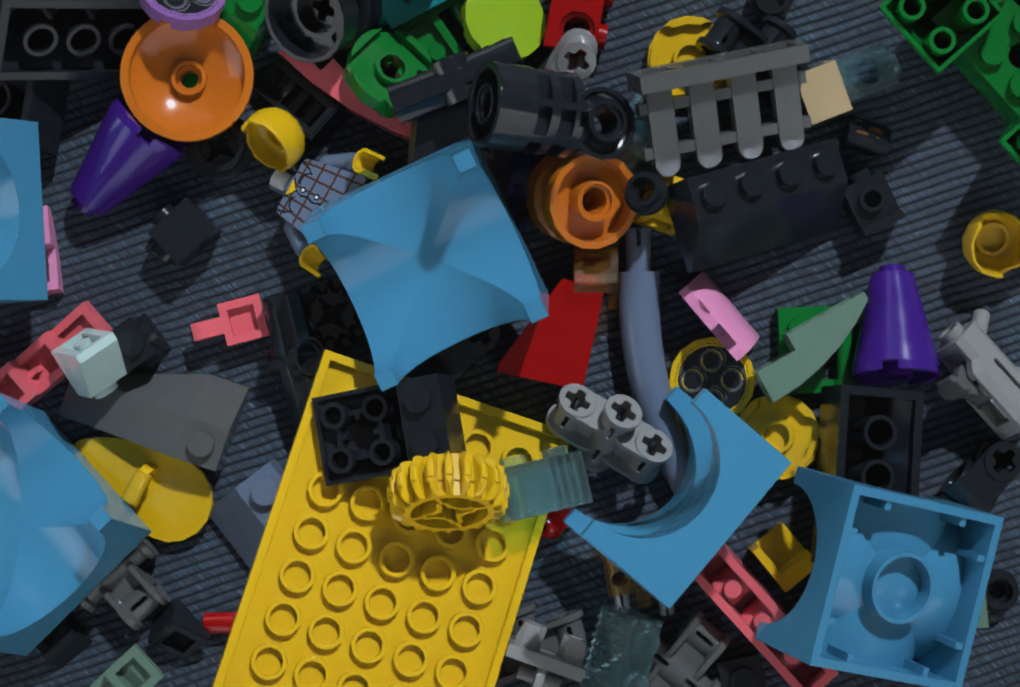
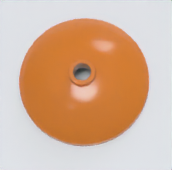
[120,18,254,142]

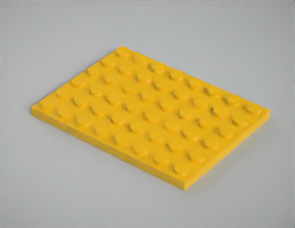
[212,349,569,687]

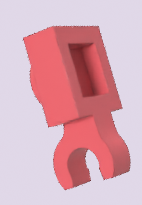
[190,293,271,347]

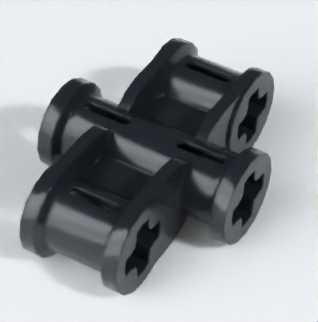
[695,6,811,104]

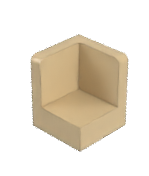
[799,60,853,125]

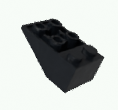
[312,373,466,486]

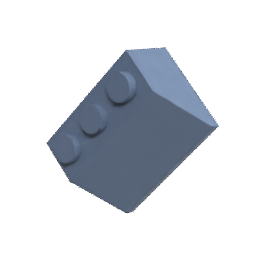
[210,459,284,570]

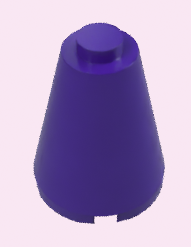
[70,94,186,216]
[851,264,940,387]

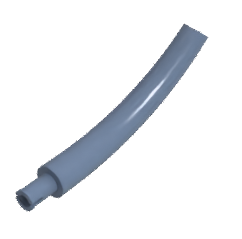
[617,228,688,494]

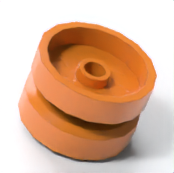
[526,148,636,249]

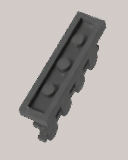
[626,39,812,177]

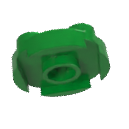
[343,28,432,118]

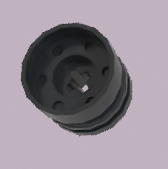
[265,0,382,63]

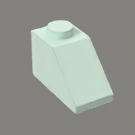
[51,328,127,399]

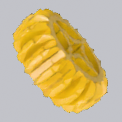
[387,451,510,533]

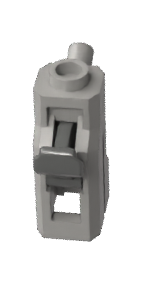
[936,309,1020,440]

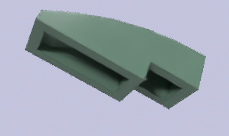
[751,292,868,403]

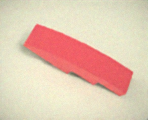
[278,49,412,141]
[0,301,113,406]

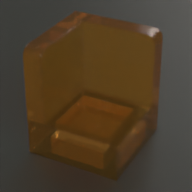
[573,246,619,310]

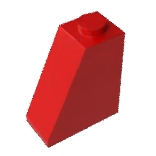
[497,273,605,387]

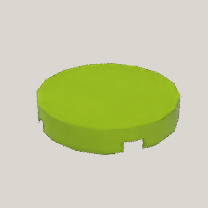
[460,0,546,61]

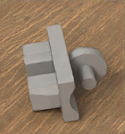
[505,619,586,687]

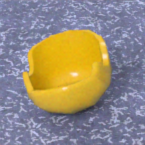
[241,107,305,173]
[962,209,1020,278]

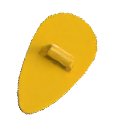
[74,437,214,542]

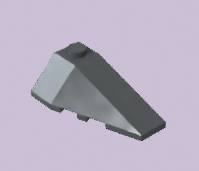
[58,374,250,472]

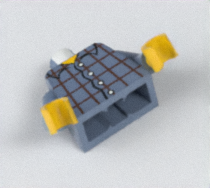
[269,148,385,278]

